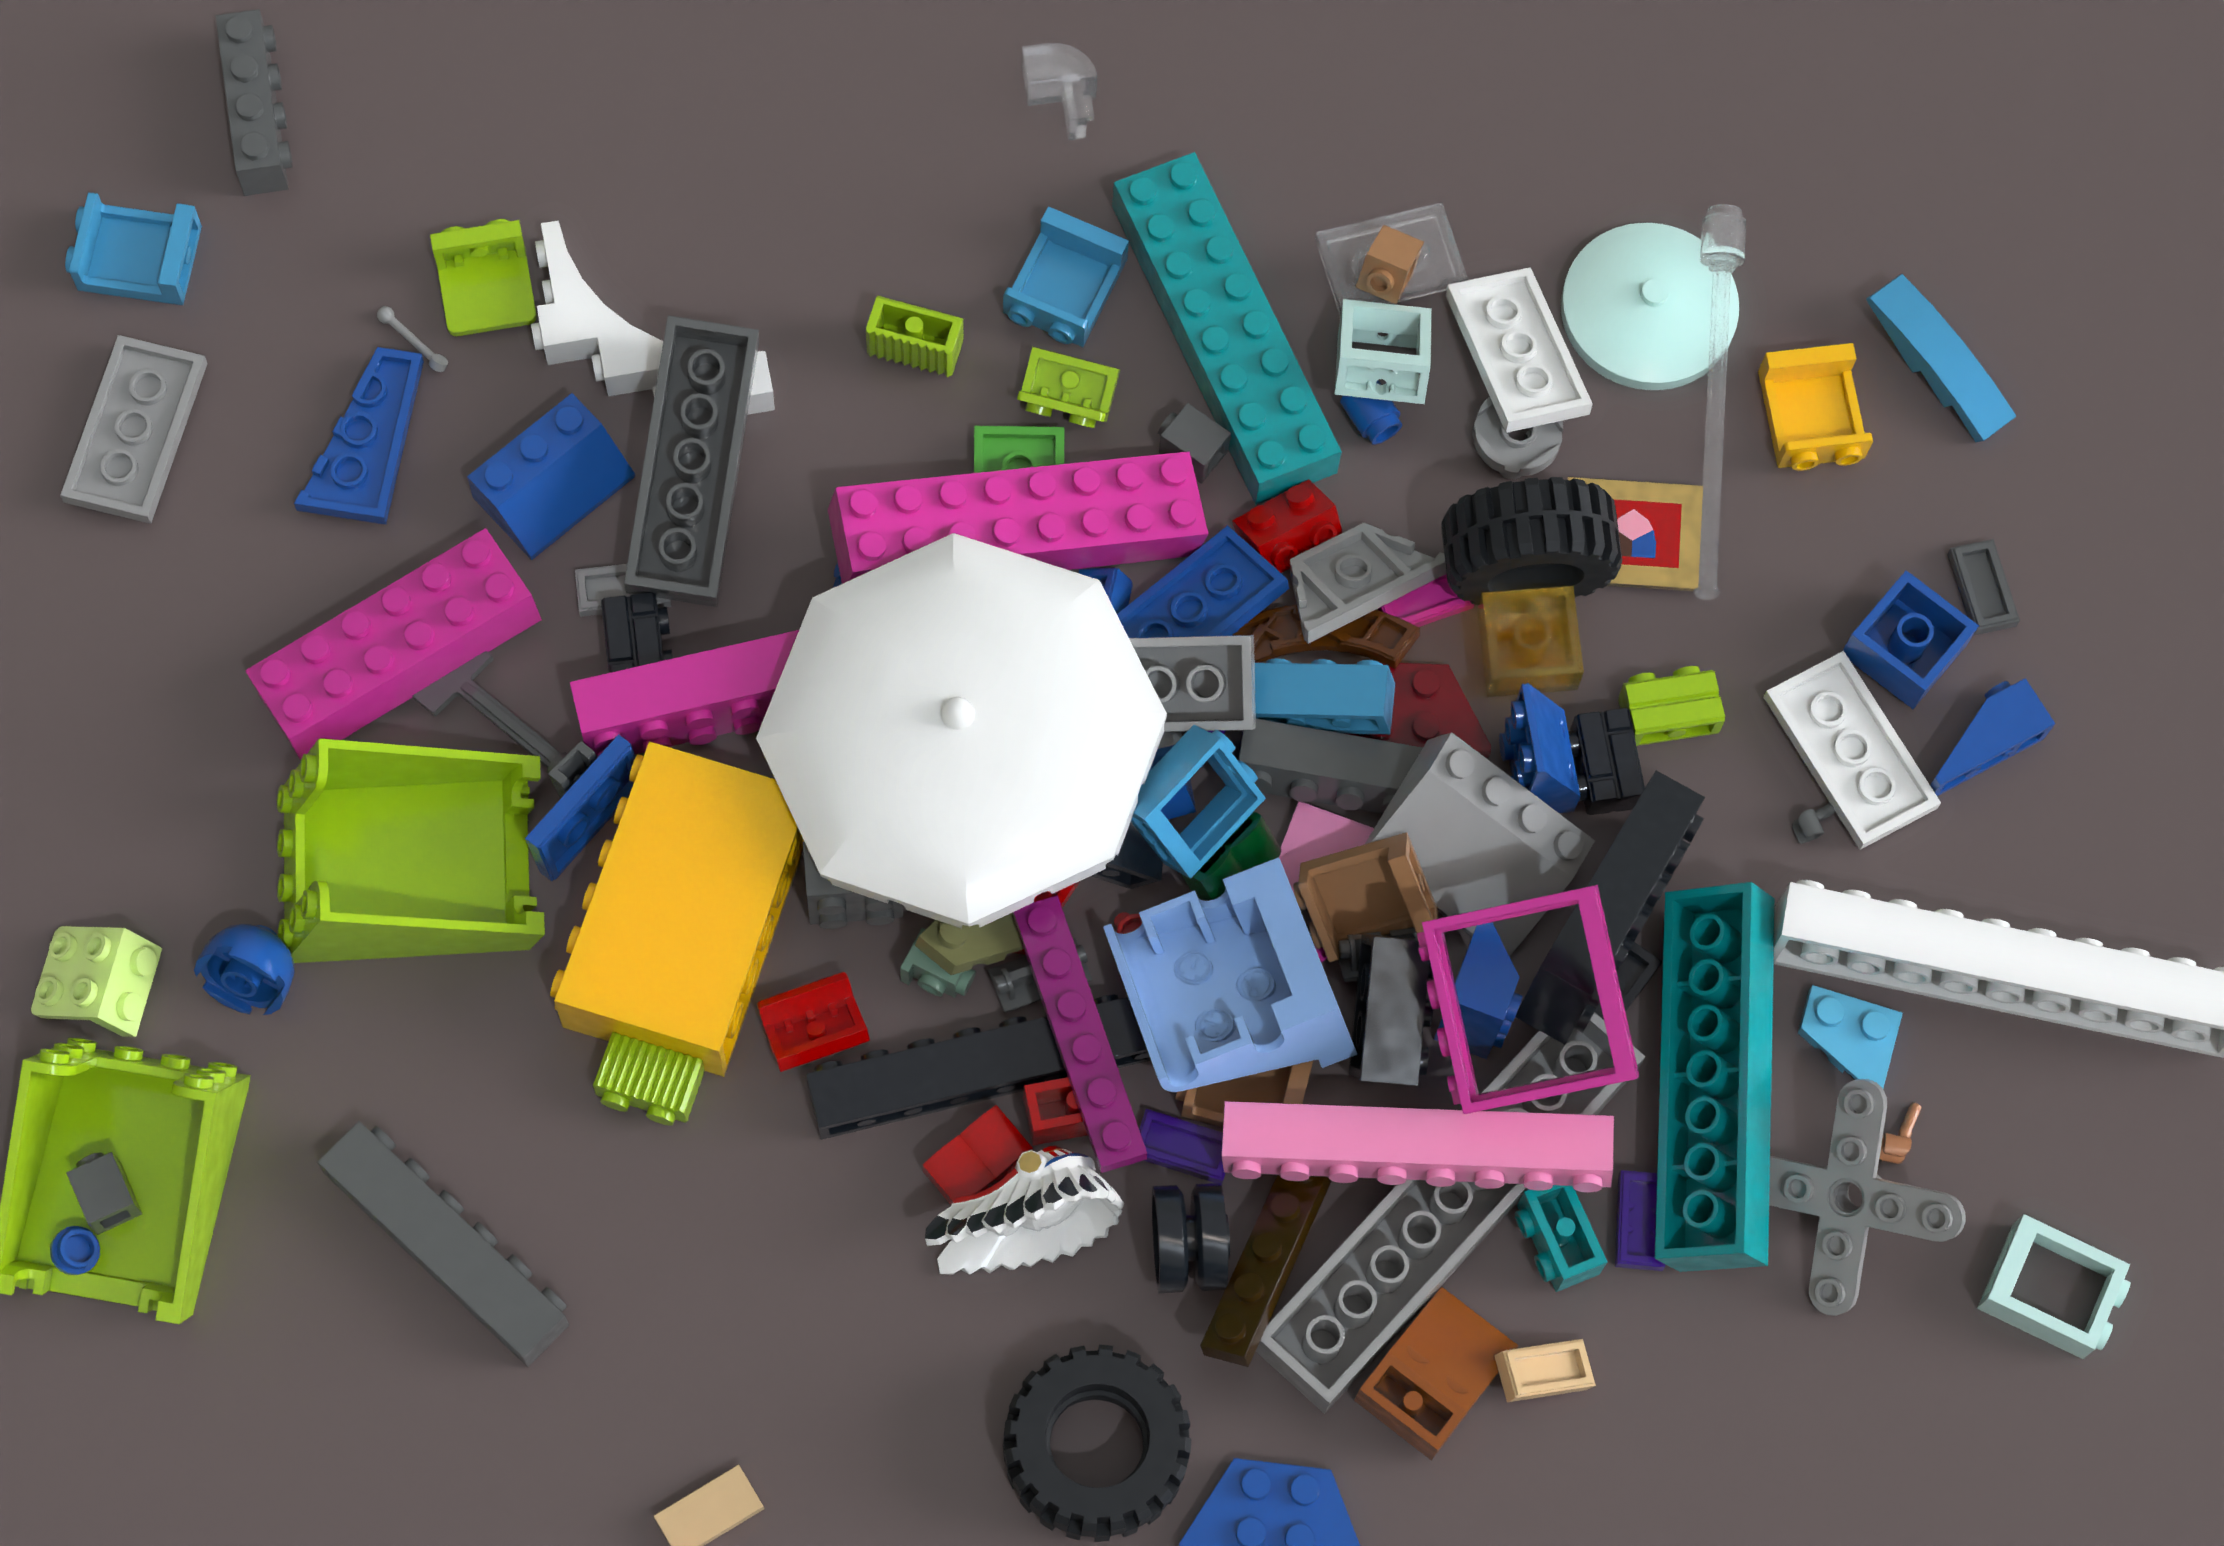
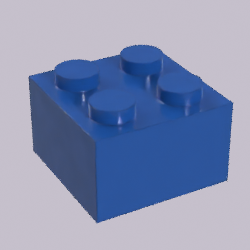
[1843,570,1979,710]

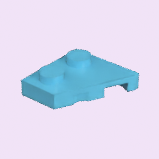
[1798,985,1903,1088]

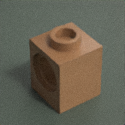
[1356,225,1424,304]

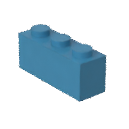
[1255,658,1395,735]

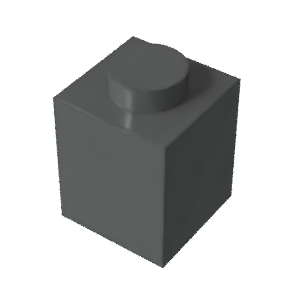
[1158,403,1231,484]
[66,1152,143,1235]

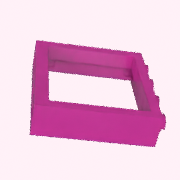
[1417,885,1639,1114]

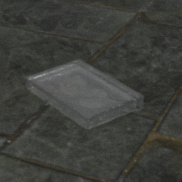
[1315,202,1468,316]

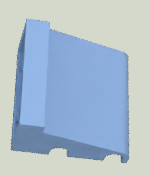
[1103,857,1357,1092]

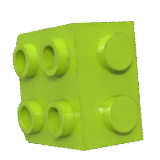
[430,219,537,336]

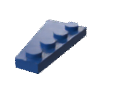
[294,347,424,525]

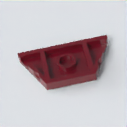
[1348,661,1491,758]

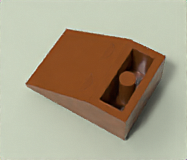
[1354,1287,1519,1461]

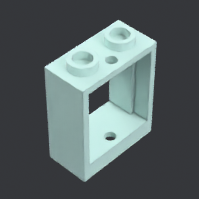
[1335,299,1432,404]
[1977,1214,2131,1359]

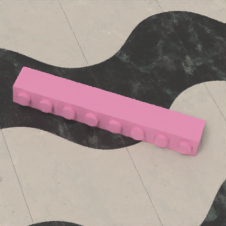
[1222,1101,1614,1193]

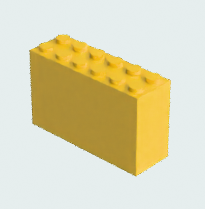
[550,741,804,1077]

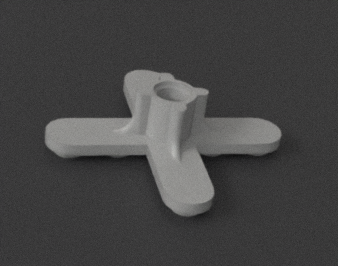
[1769,1079,1966,1316]

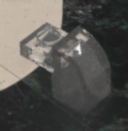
[1021,43,1098,140]

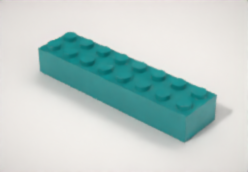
[1112,152,1342,505]
[1655,882,1775,1272]

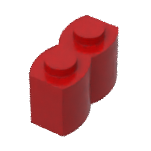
[922,1105,1033,1205]

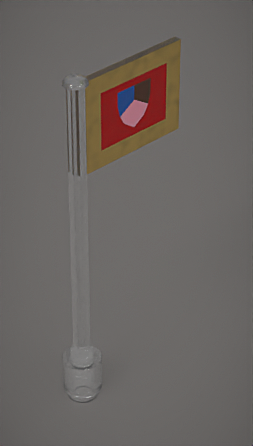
[1567,204,1747,600]

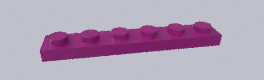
[1013,895,1147,1173]

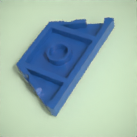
[1179,1458,1360,1546]

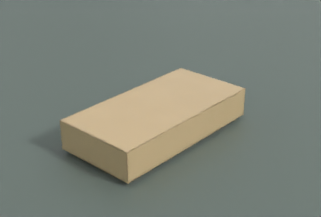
[1494,1339,1596,1402]
[654,1465,764,1546]

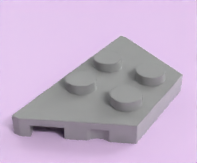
[1290,523,1447,644]

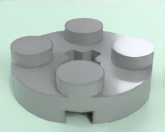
[1472,397,1563,479]

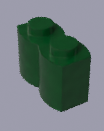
[1181,812,1281,901]

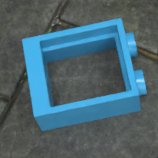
[1131,725,1266,879]

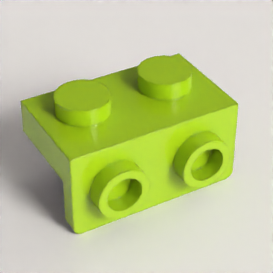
[1017,347,1120,428]

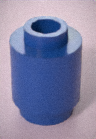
[1340,380,1402,445]

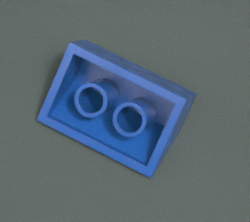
[467,393,635,560]
[1434,922,1523,1059]

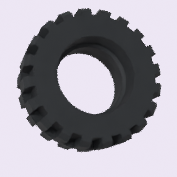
[1441,477,1622,609]
[1003,1344,1192,1542]

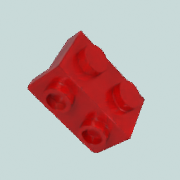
[1232,479,1343,573]
[757,972,870,1072]

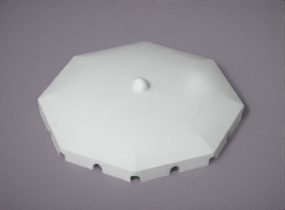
[756,533,1167,929]

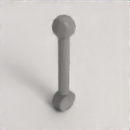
[377,306,448,372]

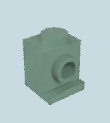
[900,928,976,998]

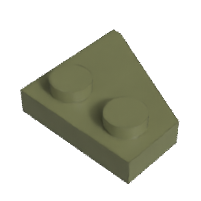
[915,912,1024,975]

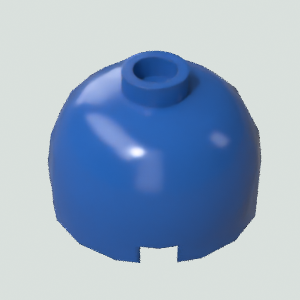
[194,924,295,1015]

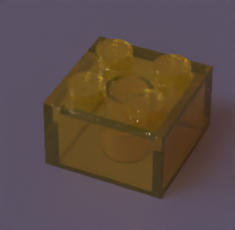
[1477,586,1584,697]

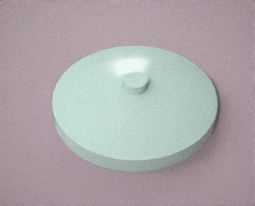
[1561,223,1739,390]

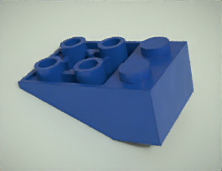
[1499,683,1580,813]

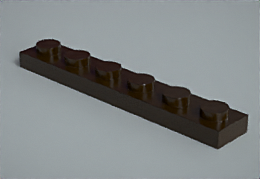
[1200,1175,1332,1367]

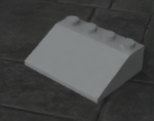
[1365,732,1595,957]

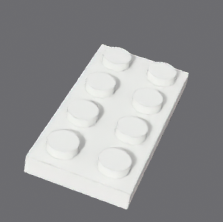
[1446,267,1593,433]
[1763,651,1941,850]

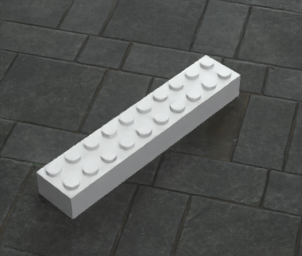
[1774,880,2224,1058]

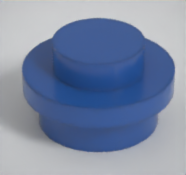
[50,1226,100,1275]

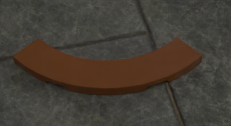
[1232,605,1420,669]

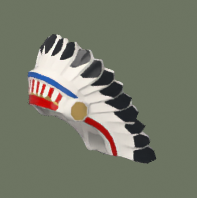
[925,1145,1124,1275]

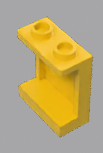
[1758,343,1873,471]

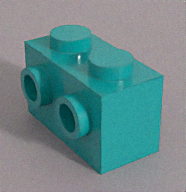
[1515,1185,1608,1292]

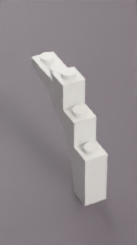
[531,221,775,414]

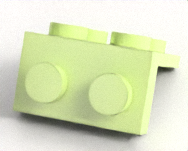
[31,926,162,1037]

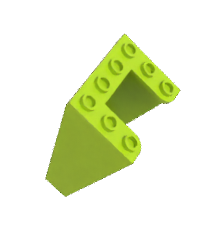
[277,738,545,963]
[0,1038,251,1324]

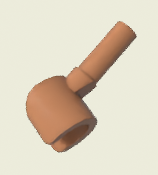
[1879,1103,1922,1164]

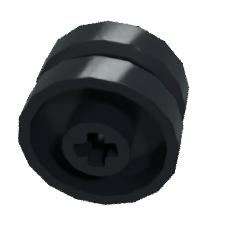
[1152,1183,1230,1293]

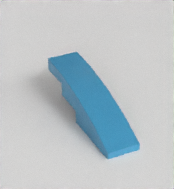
[1866,274,2017,442]

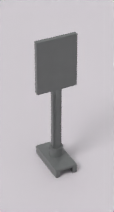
[412,651,597,799]

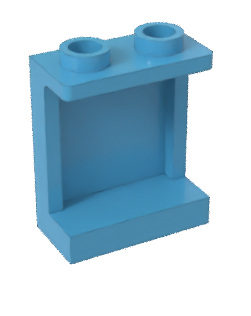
[65,192,202,305]
[1003,206,1129,347]

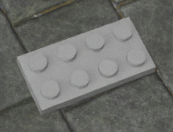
[60,335,208,524]

